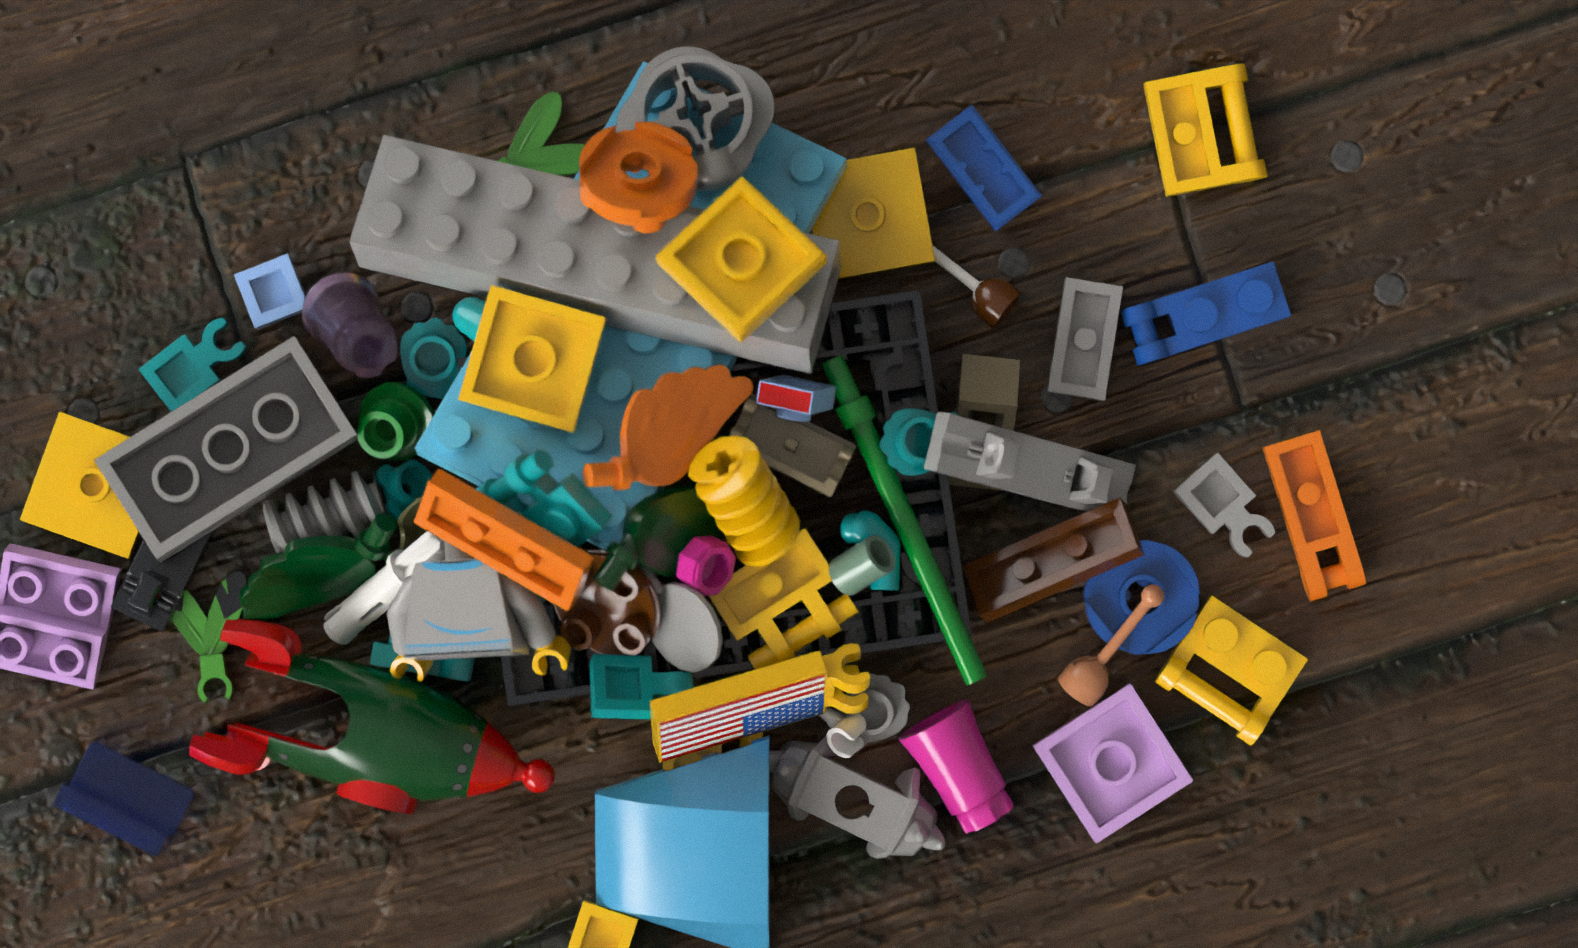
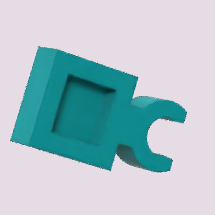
[138,318,248,412]
[370,635,475,682]

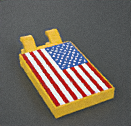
[650,643,870,763]

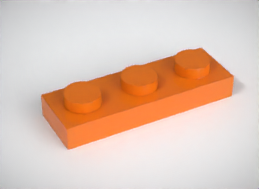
[414,469,594,611]

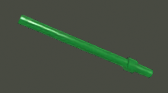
[821,355,988,685]

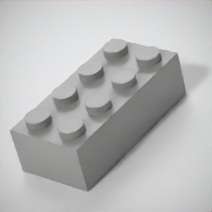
[94,336,358,563]

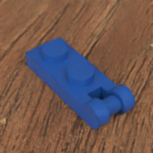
[1120,262,1291,366]

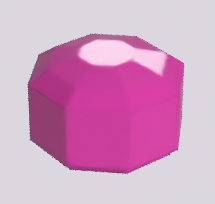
[676,535,736,596]

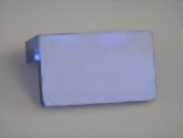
[52,742,194,856]

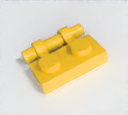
[709,528,859,670]

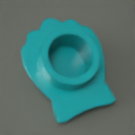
[400,317,467,399]
[879,408,957,476]

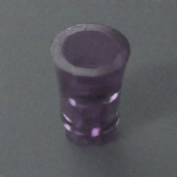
[302,272,398,378]

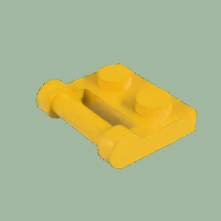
[1143,64,1268,197]
[1154,595,1308,746]

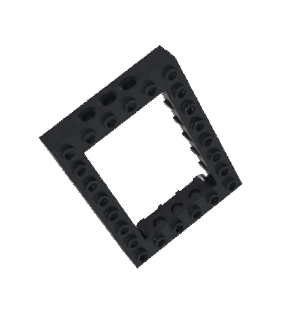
[457,290,972,706]

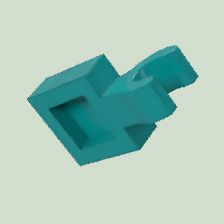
[589,654,694,720]

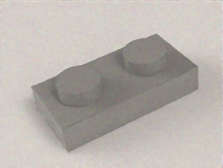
[1047,277,1123,401]

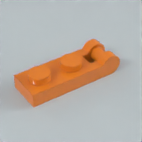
[1262,430,1366,602]

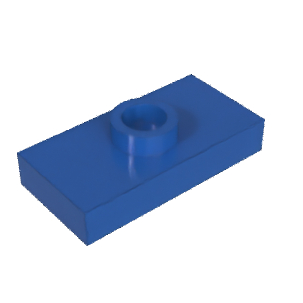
[926,105,1042,232]

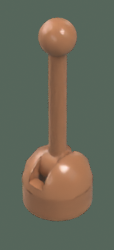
[1058,584,1164,707]

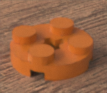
[579,122,698,233]

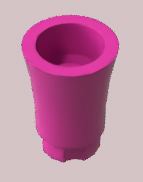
[898,699,1014,834]

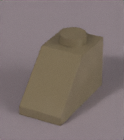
[948,354,1020,491]

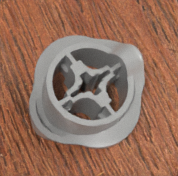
[616,47,774,191]

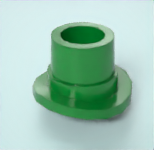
[357,382,435,461]

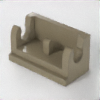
[729,394,857,498]

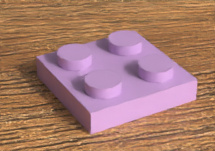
[1032,683,1193,844]

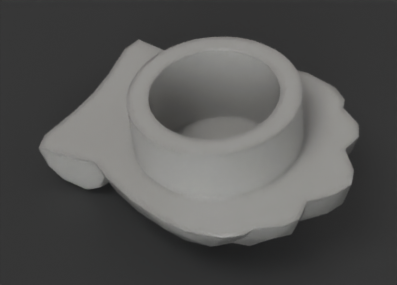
[834,674,910,754]

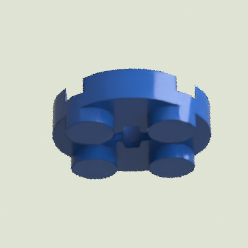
[1083,540,1199,655]

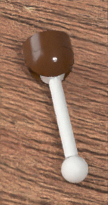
[933,246,1022,329]

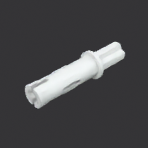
[324,531,445,645]

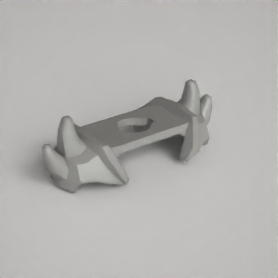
[770,736,945,859]

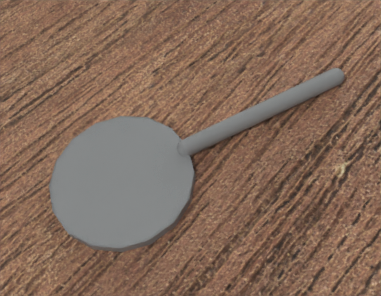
[636,564,722,672]

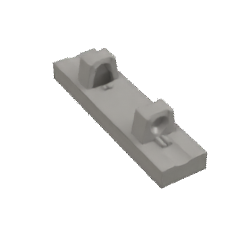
[924,411,1136,512]

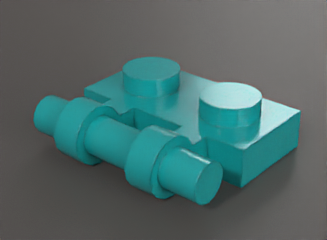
[476,450,613,547]

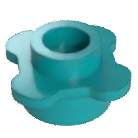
[375,459,433,520]

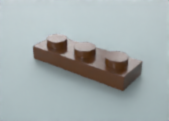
[963,497,1145,623]

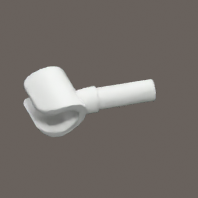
[818,706,866,758]

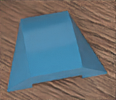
[595,735,770,948]

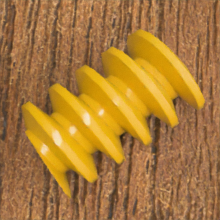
[688,435,800,567]

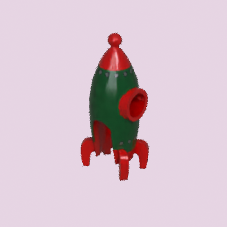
[189,619,555,815]

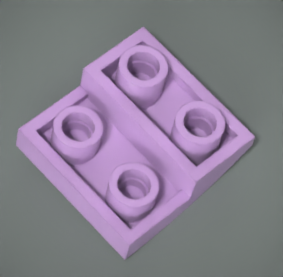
[0,543,122,690]

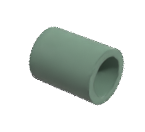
[829,535,895,596]

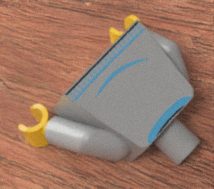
[387,541,571,682]

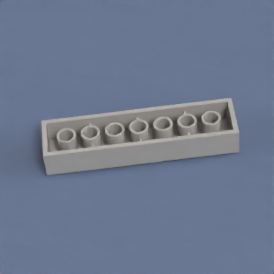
[349,135,842,374]

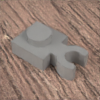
[1173,453,1275,558]

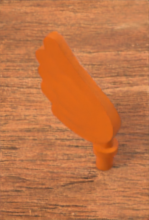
[583,364,753,491]

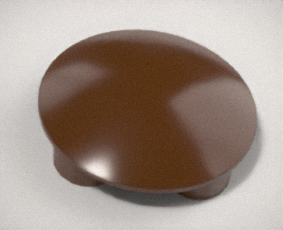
[554,549,660,655]

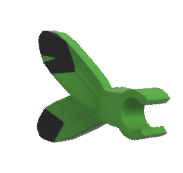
[171,571,247,704]

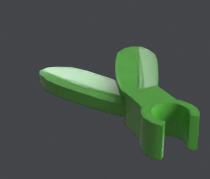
[497,91,585,176]

